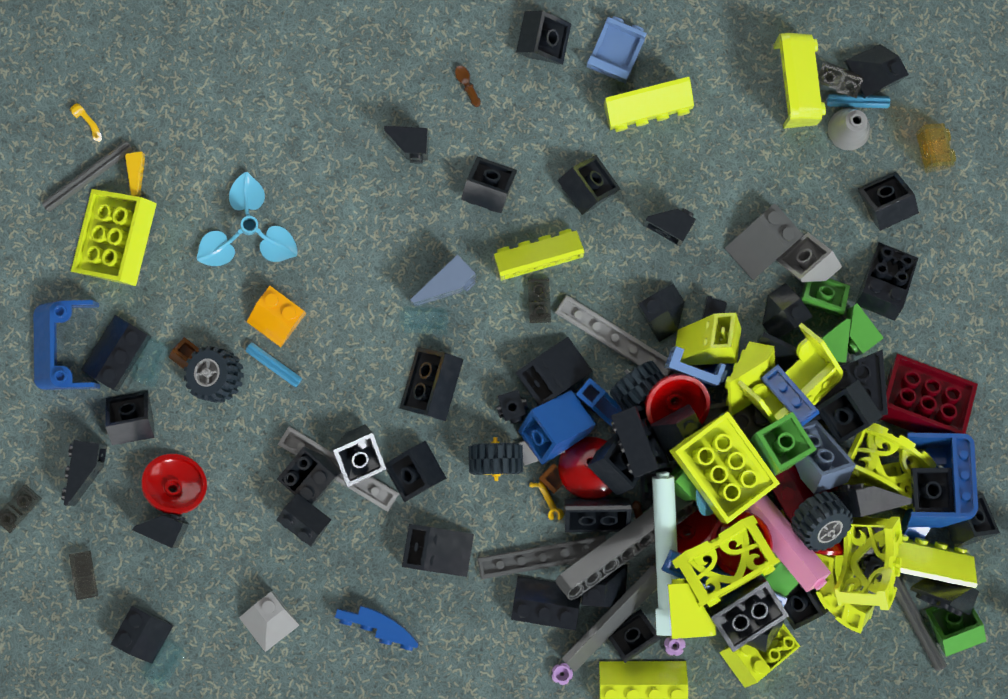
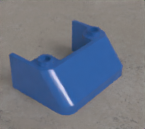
[33,300,100,390]
[906,433,978,528]

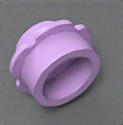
[664,636,685,656]
[552,663,573,685]

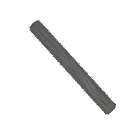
[42,141,133,212]
[894,577,947,671]

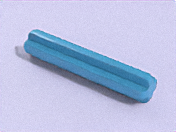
[826,94,890,108]
[245,343,302,387]

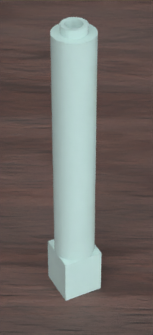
[652,472,679,636]

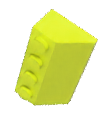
[604,77,694,132]
[494,229,585,281]
[880,534,977,588]
[599,661,688,699]

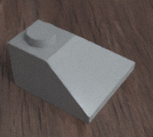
[776,232,842,282]
[239,591,299,652]

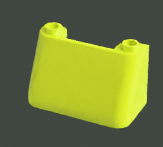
[667,578,716,639]

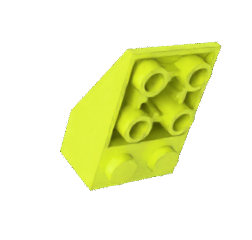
[675,313,741,365]
[725,341,775,416]
[719,623,800,688]

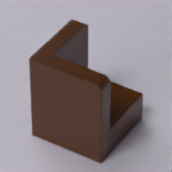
[539,463,563,494]

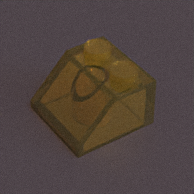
[916,123,956,174]

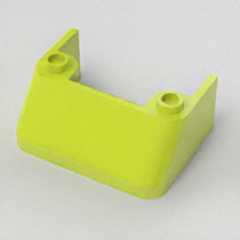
[773,33,826,129]
[737,323,843,424]

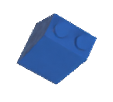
[518,391,596,465]

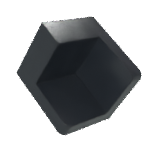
[701,295,727,319]

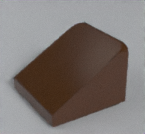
[169,337,199,369]

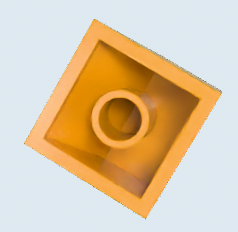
[247,286,306,347]

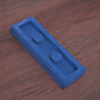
[761,365,819,427]

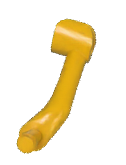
[70,103,101,142]
[529,481,564,520]

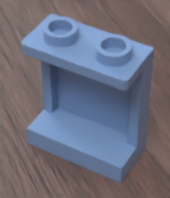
[587,16,647,84]
[664,346,727,386]

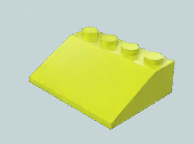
[71,189,157,286]
[670,411,780,524]

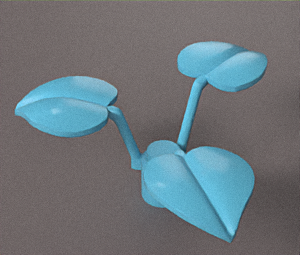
[197,172,298,266]

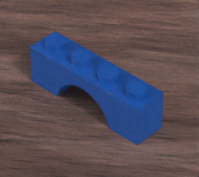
[575,378,623,427]

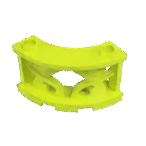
[847,423,936,510]
[672,515,780,607]
[834,516,902,610]
[815,553,874,634]

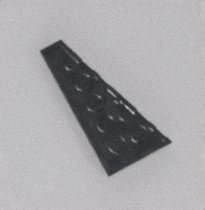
[754,349,888,424]

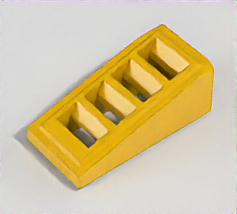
[125,152,145,197]

